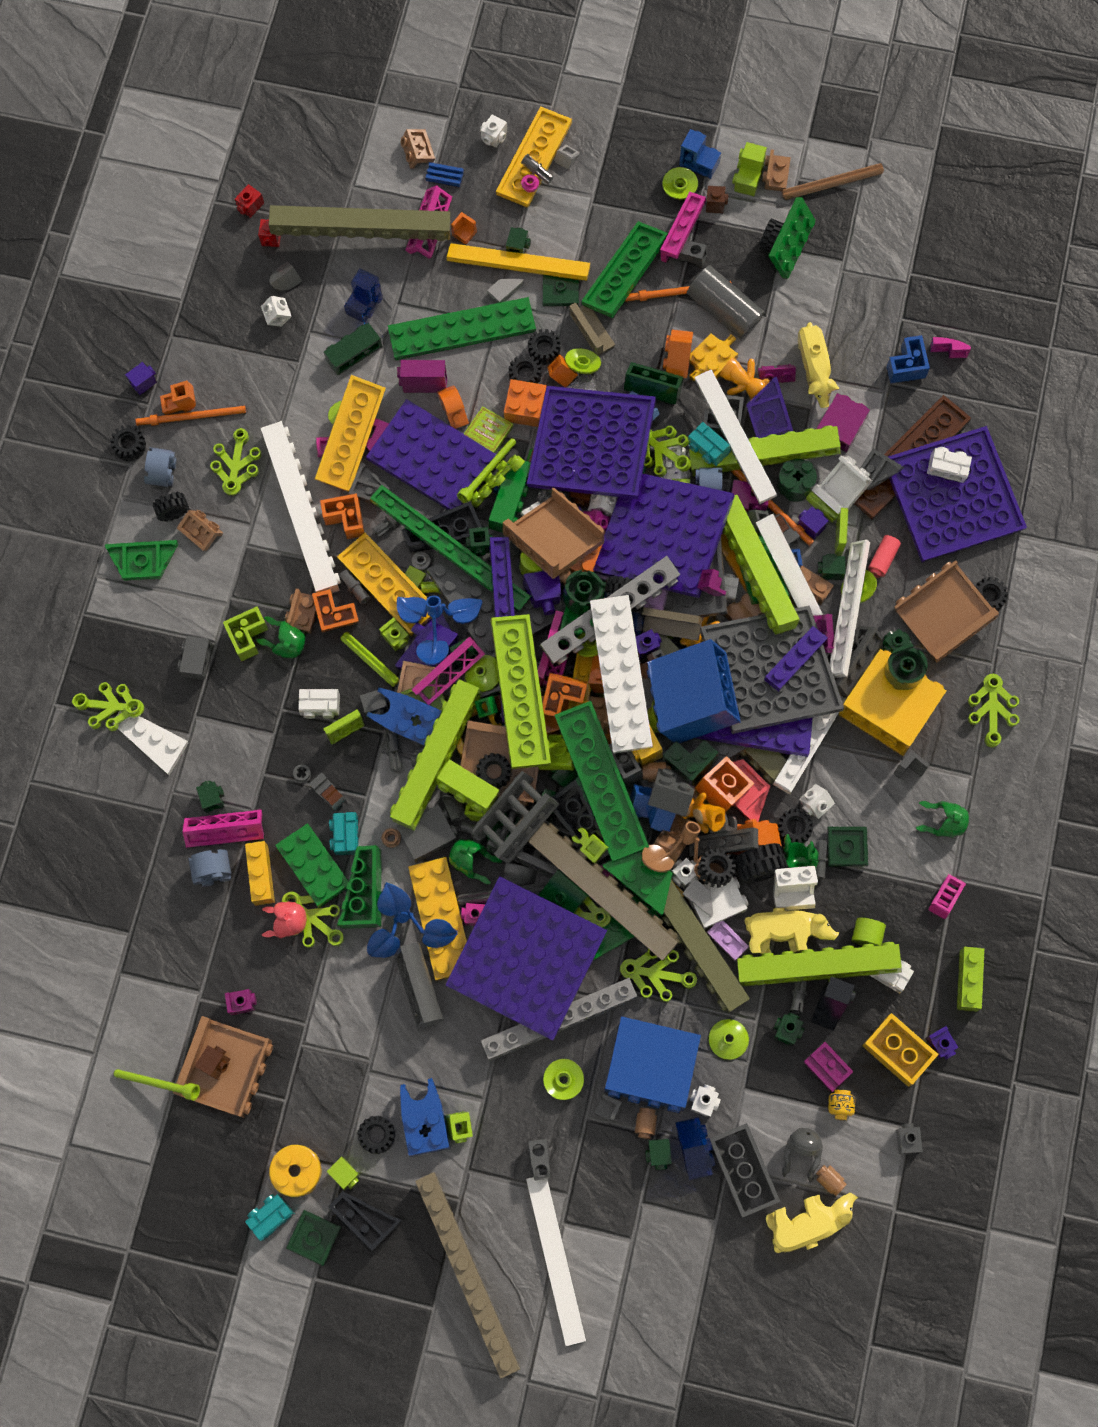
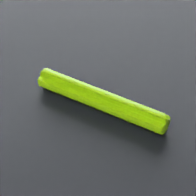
[341,632,399,687]

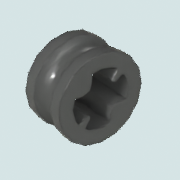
[293,764,311,784]

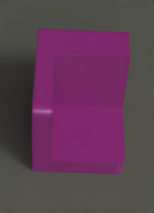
[697,569,726,597]

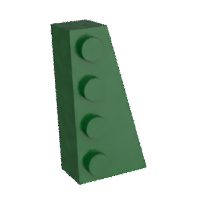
[337,845,382,929]

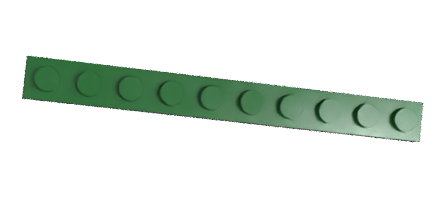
[370,485,531,612]

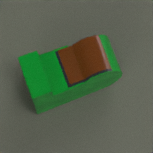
[474,695,501,718]

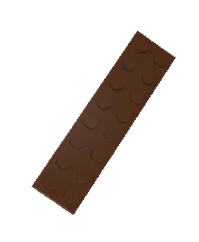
[854,395,971,520]

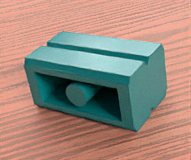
[688,422,731,466]
[329,812,359,856]
[245,1194,295,1241]

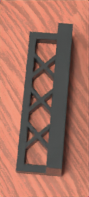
[835,626,884,697]

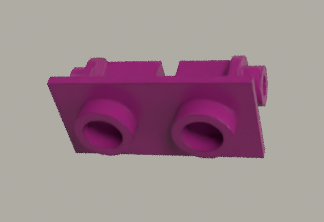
[758,363,796,383]
[813,614,834,653]

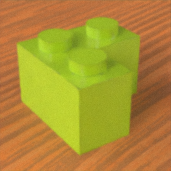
[732,142,767,197]
[223,606,269,661]

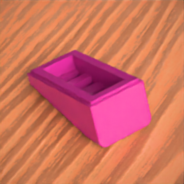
[928,874,966,919]

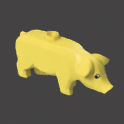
[798,322,839,408]
[744,908,839,955]
[766,1193,858,1253]

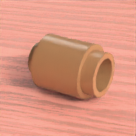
[643,762,671,782]
[635,1108,657,1139]
[816,1165,847,1196]

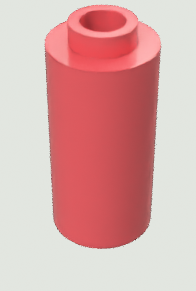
[868,535,901,578]

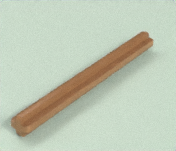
[782,163,884,200]

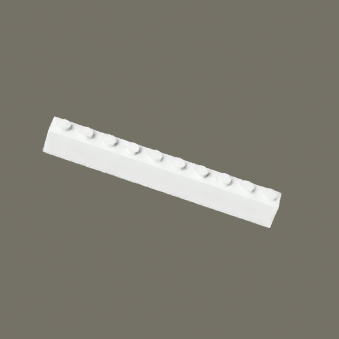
[261,421,341,593]

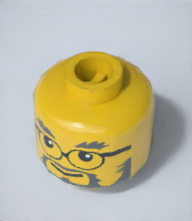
[828,1090,855,1120]

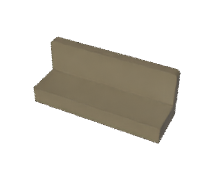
[569,303,615,356]
[642,607,703,641]

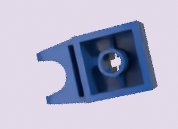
[366,688,442,746]
[400,1078,451,1157]

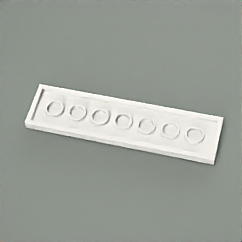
[590,595,653,754]

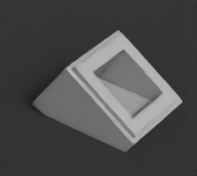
[554,145,580,169]

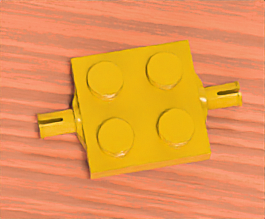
[689,333,738,381]

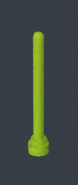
[457,438,516,503]
[113,1069,200,1101]

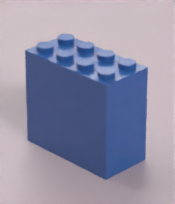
[647,639,741,743]
[605,1016,701,1113]

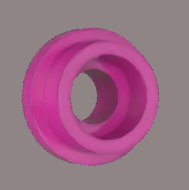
[521,175,539,193]

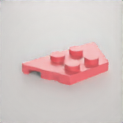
[704,759,770,822]

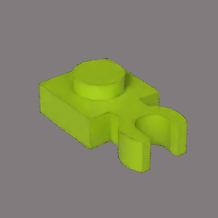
[572,828,609,863]

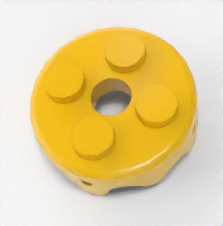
[269,1145,322,1198]

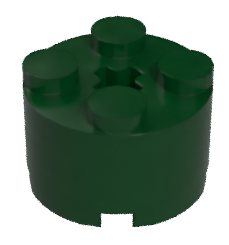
[777,459,817,502]
[562,570,603,616]
[885,646,928,690]

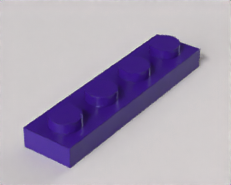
[764,626,828,692]

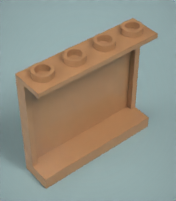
[503,488,605,579]
[894,561,999,663]
[461,721,539,806]
[173,1016,273,1118]

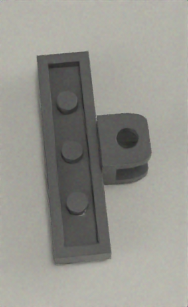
[689,814,758,858]

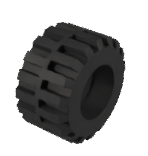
[734,843,788,884]

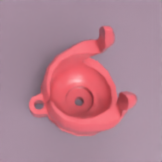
[262,902,307,938]

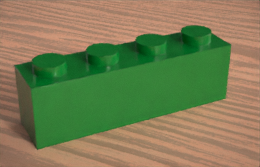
[489,461,531,533]

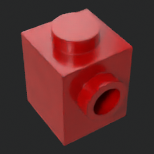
[235,184,264,218]
[258,219,281,247]

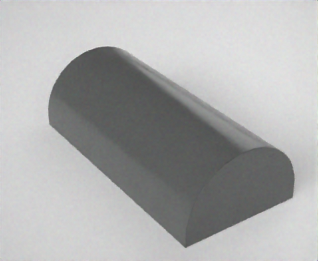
[687,265,765,340]
[394,943,444,1031]
[710,1123,780,1218]

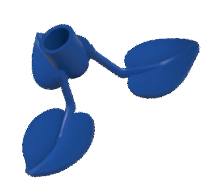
[397,596,482,665]
[367,882,458,958]

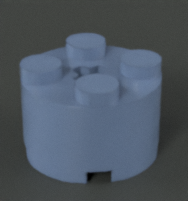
[144,447,177,487]
[695,468,722,490]
[188,850,231,887]

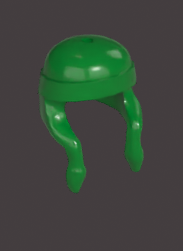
[256,616,305,658]
[916,801,969,837]
[783,834,819,869]
[449,839,502,885]

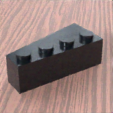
[401,501,482,553]
[551,776,609,863]

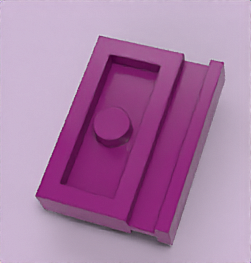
[803,1042,853,1092]

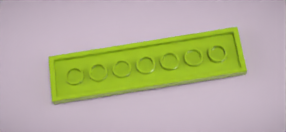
[491,614,551,769]

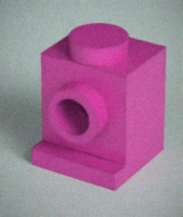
[461,903,485,926]

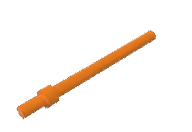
[625,281,732,302]
[136,406,246,426]
[731,470,814,546]

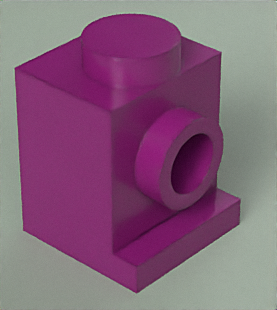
[225,989,257,1015]

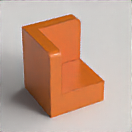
[451,212,477,245]
[547,355,578,387]

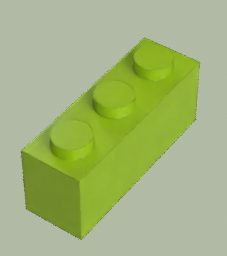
[436,759,499,814]
[957,947,984,1012]

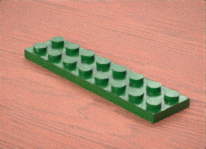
[388,297,536,361]
[554,701,649,862]

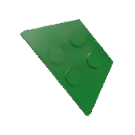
[105,540,178,581]
[602,850,672,916]

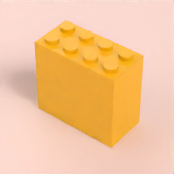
[838,649,947,756]

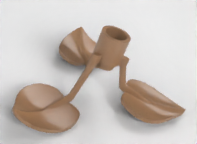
[642,814,724,881]

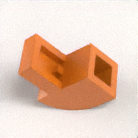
[160,380,196,415]
[437,385,469,429]

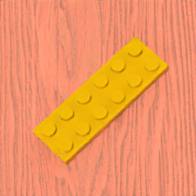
[496,106,572,208]
[314,375,386,492]
[337,533,432,636]
[408,857,467,981]

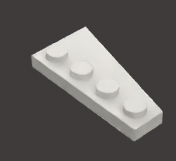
[112,711,188,775]

